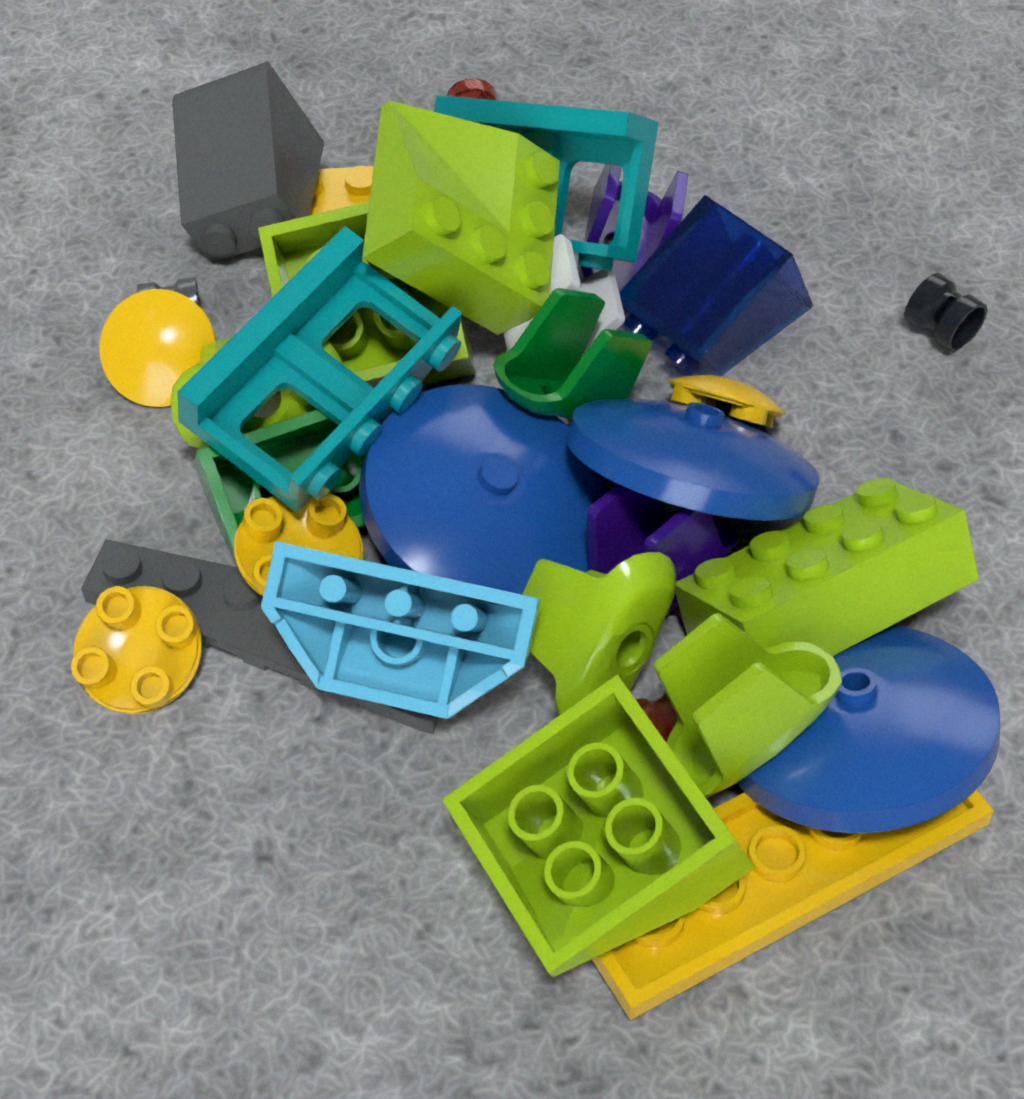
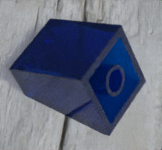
[619,195,813,377]

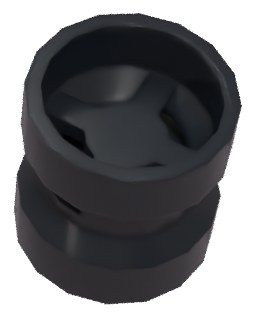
[904,273,988,353]

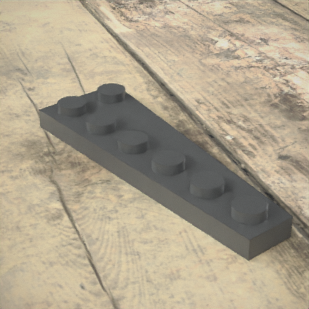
[81,539,439,734]

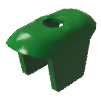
[493,288,652,419]

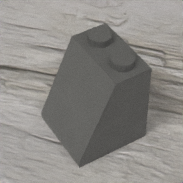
[172,61,324,261]

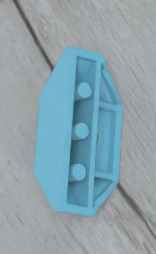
[261,541,541,719]

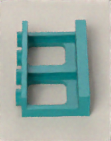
[434,95,659,271]
[177,226,462,513]

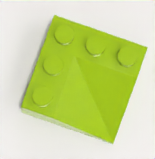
[362,100,560,335]
[258,201,476,388]
[441,674,755,977]

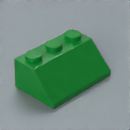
[195,409,382,562]

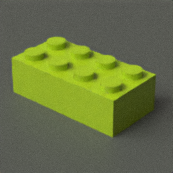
[675,478,979,656]

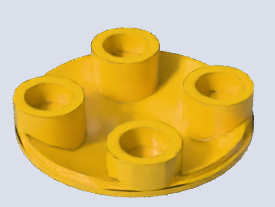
[99,289,216,407]
[668,374,786,428]
[234,493,363,596]
[71,586,202,714]

